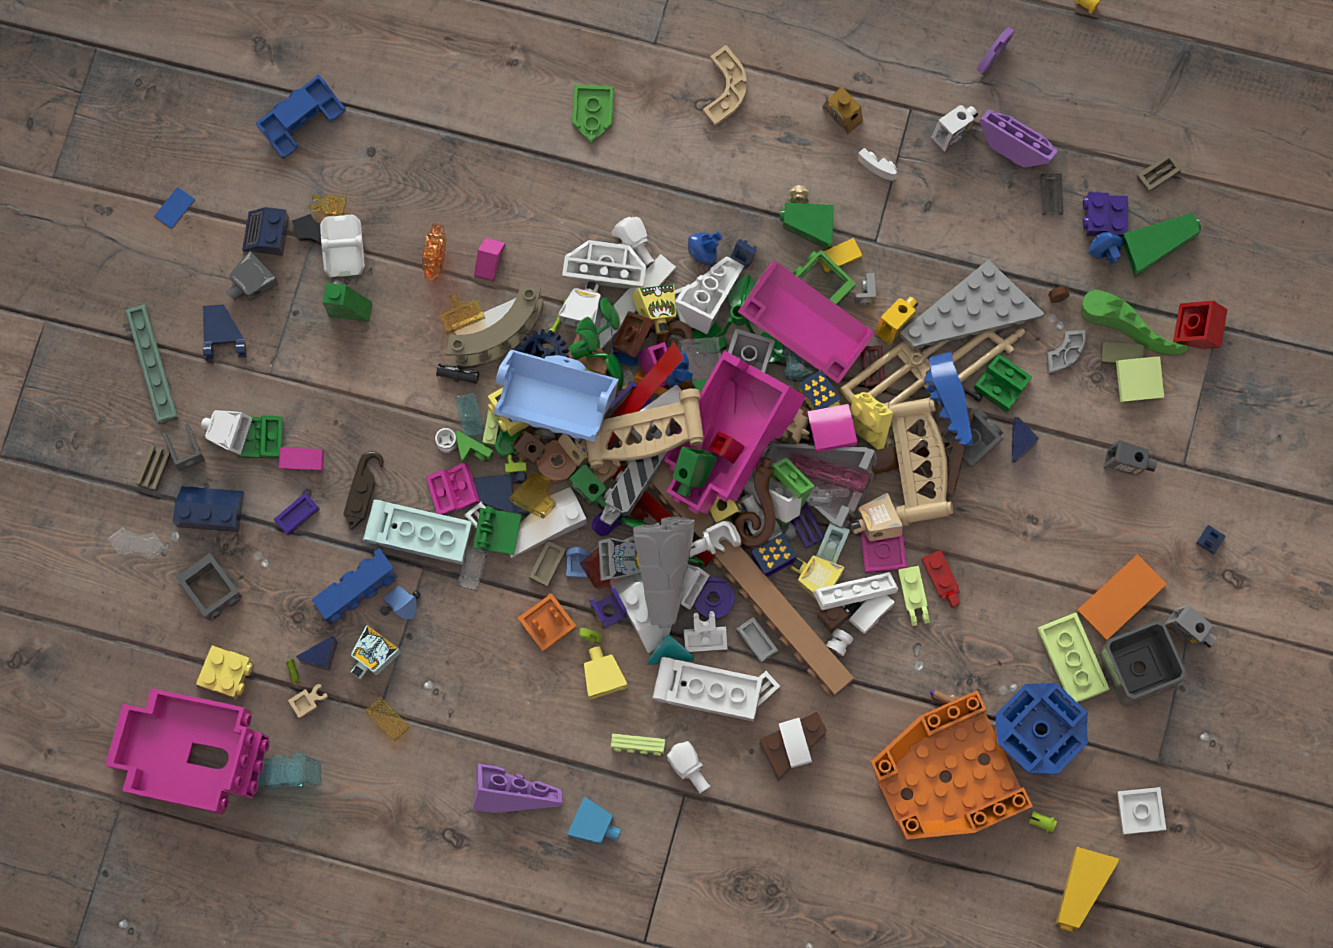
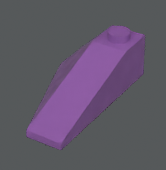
[473,763,562,813]

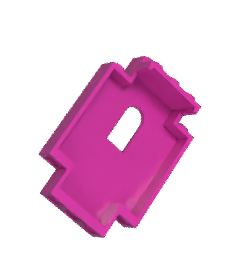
[105,688,270,815]

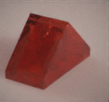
[580,547,610,588]

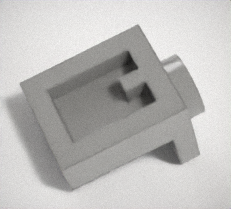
[854,273,876,306]

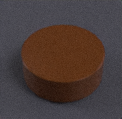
[1048,286,1070,303]

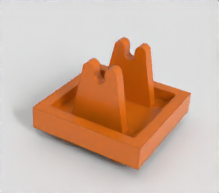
[518,593,577,652]

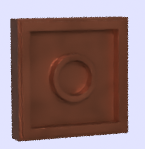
[613,311,653,358]

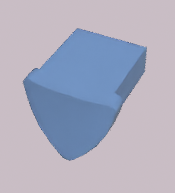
[565,547,591,579]
[383,585,417,619]

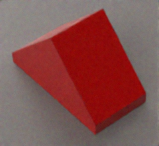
[708,431,744,464]

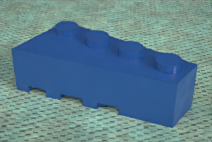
[312,548,397,623]

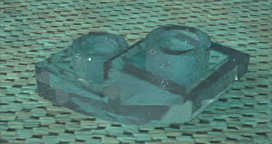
[455,392,484,436]

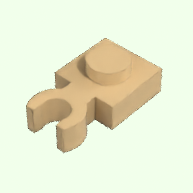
[288,684,328,719]

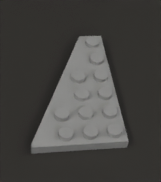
[899,260,1044,350]

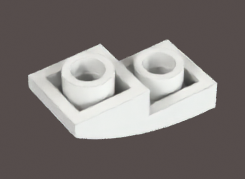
[857,148,897,181]
[849,595,895,634]
[779,718,812,768]

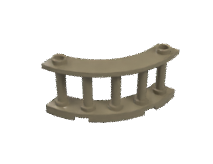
[446,284,544,369]

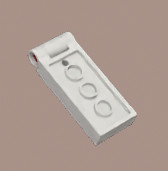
[652,657,763,722]

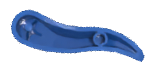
[924,352,973,446]

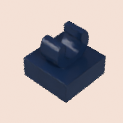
[730,240,757,268]
[1196,525,1226,555]

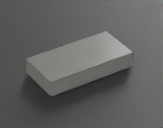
[737,617,778,663]

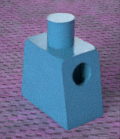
[567,797,621,845]

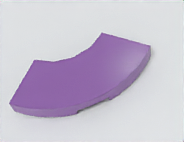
[976,27,1014,73]

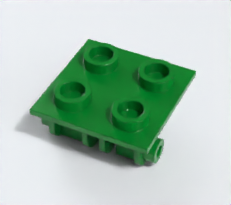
[473,506,522,555]

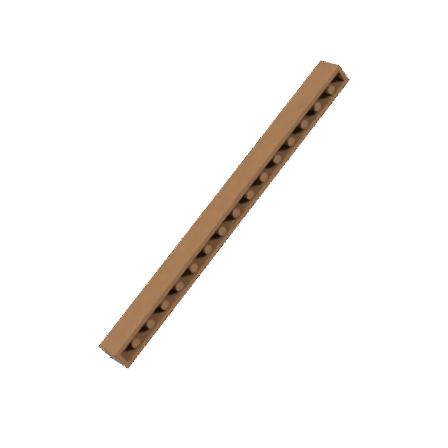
[618,433,854,697]

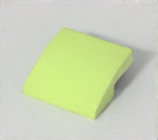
[1116,356,1164,402]

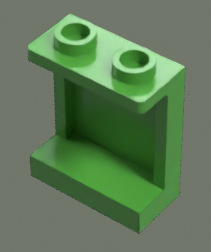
[771,457,815,525]

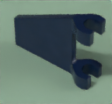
[203,304,247,360]
[473,472,529,516]

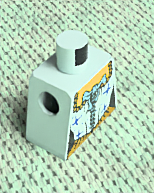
[351,625,401,679]

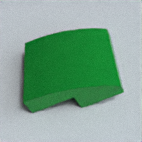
[973,354,1032,412]
[238,415,283,458]

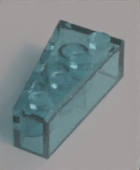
[225,752,321,790]

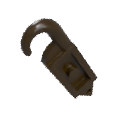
[343,451,384,530]

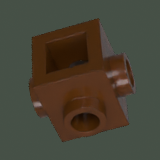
[511,429,546,463]

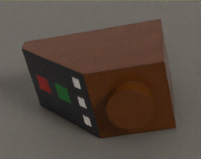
[817,602,862,633]

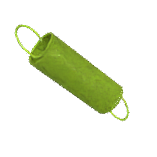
[286,654,300,687]

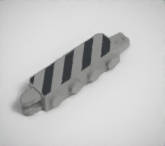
[600,426,671,526]

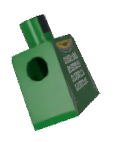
[567,464,607,510]

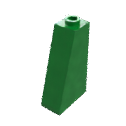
[1122,213,1201,277]

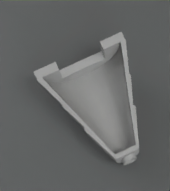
[764,444,877,528]
[633,517,695,629]

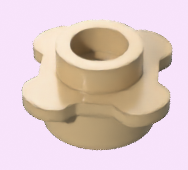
[789,185,809,203]

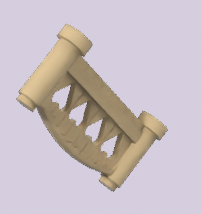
[586,389,704,468]
[884,398,954,527]

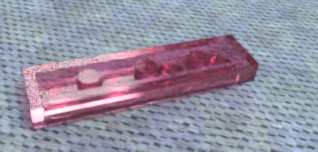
[789,452,871,493]

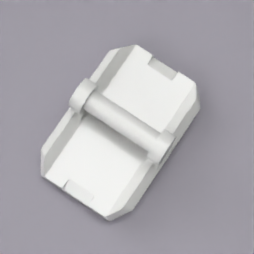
[320,214,365,278]

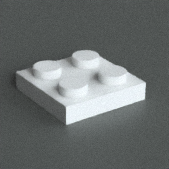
[1117,787,1166,835]

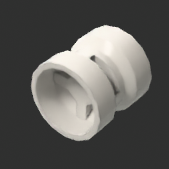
[435,428,457,453]
[826,628,854,657]

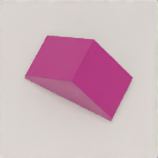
[474,238,505,281]

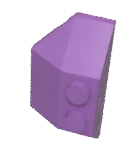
[979,109,1058,168]

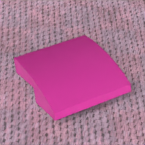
[807,404,857,452]
[426,463,480,515]

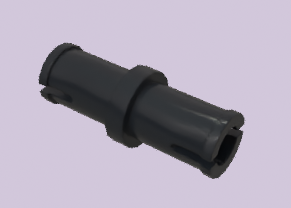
[436,363,480,384]

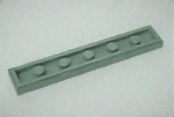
[125,304,178,424]

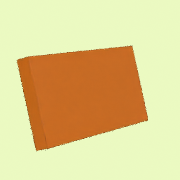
[1077,554,1167,641]

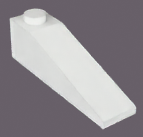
[744,468,802,523]

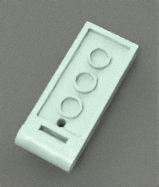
[363,500,473,565]

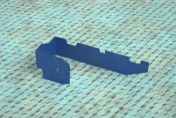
[610,313,638,366]

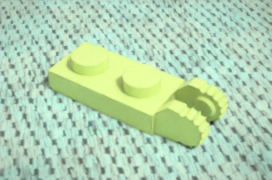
[898,566,930,626]

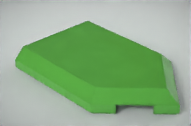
[572,85,614,143]

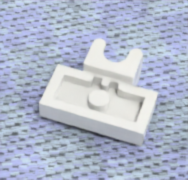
[684,611,727,652]

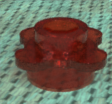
[631,501,649,520]

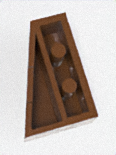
[759,712,827,781]

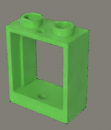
[793,250,856,305]

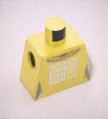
[791,556,844,599]

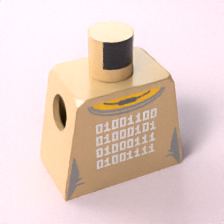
[850,493,903,541]

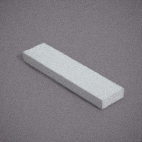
[814,572,898,610]

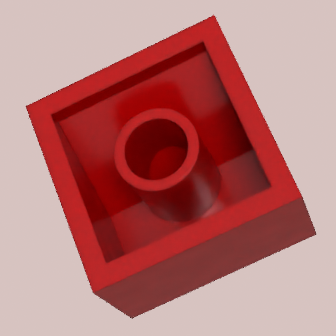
[1173,301,1228,349]

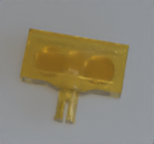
[439,293,485,334]

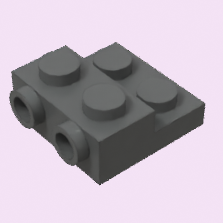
[943,408,1003,467]

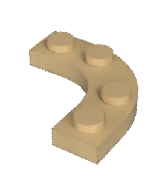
[703,45,747,127]

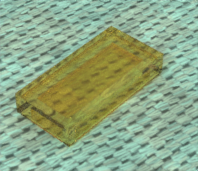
[365,696,410,742]

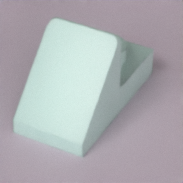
[816,522,850,564]

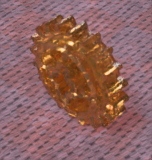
[422,223,446,281]

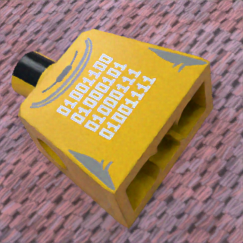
[875,297,918,346]

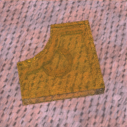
[509,471,556,519]

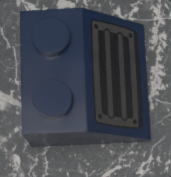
[242,207,289,256]

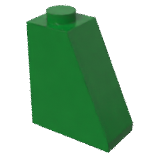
[780,203,834,250]
[323,283,372,322]

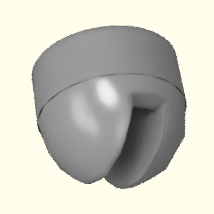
[781,522,797,540]

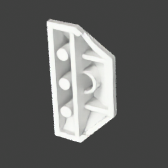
[562,240,646,289]
[608,574,672,654]

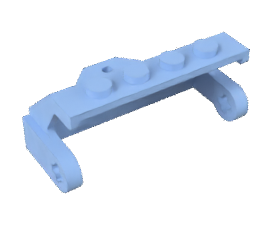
[494,350,619,442]

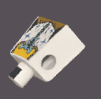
[931,105,978,152]

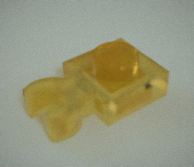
[309,193,347,216]

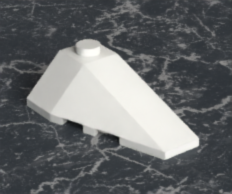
[675,256,744,334]
[510,487,587,558]

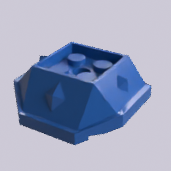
[995,683,1088,775]

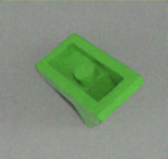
[455,430,494,463]

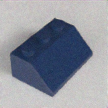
[173,486,244,532]

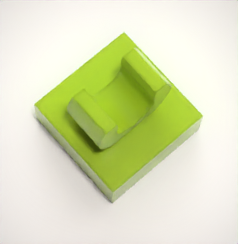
[505,455,528,475]

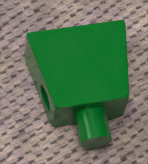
[673,447,718,497]

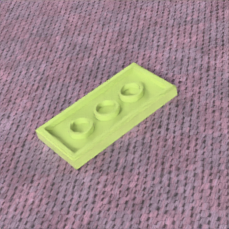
[1037,613,1110,703]

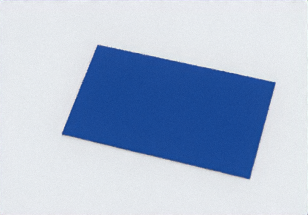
[154,187,195,228]

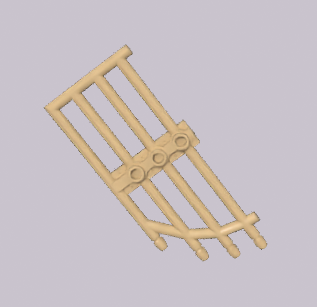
[839,328,1025,447]

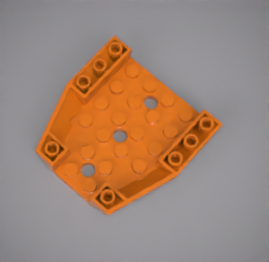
[871,690,1033,840]

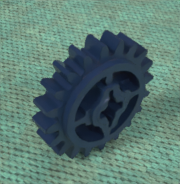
[515,329,570,359]

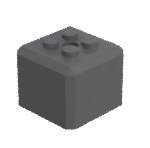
[1100,620,1186,706]

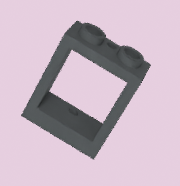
[176,553,242,621]

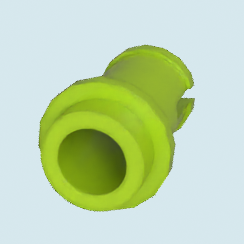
[1029,811,1057,833]

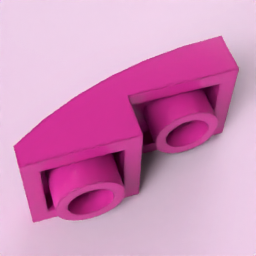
[279,448,324,470]

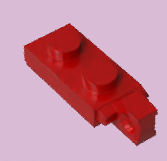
[921,550,960,608]

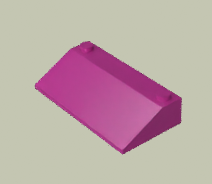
[738,260,875,384]

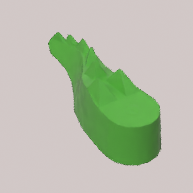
[1081,290,1189,355]

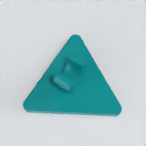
[648,634,694,665]

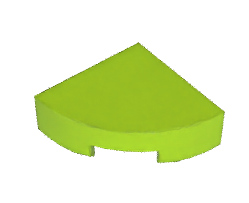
[579,628,602,643]

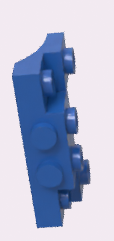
[256,75,346,159]

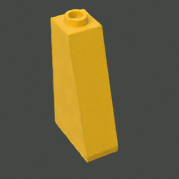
[1056,847,1119,932]

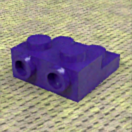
[1083,192,1128,237]

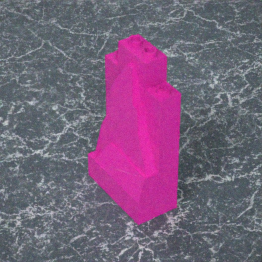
[663,350,806,514]

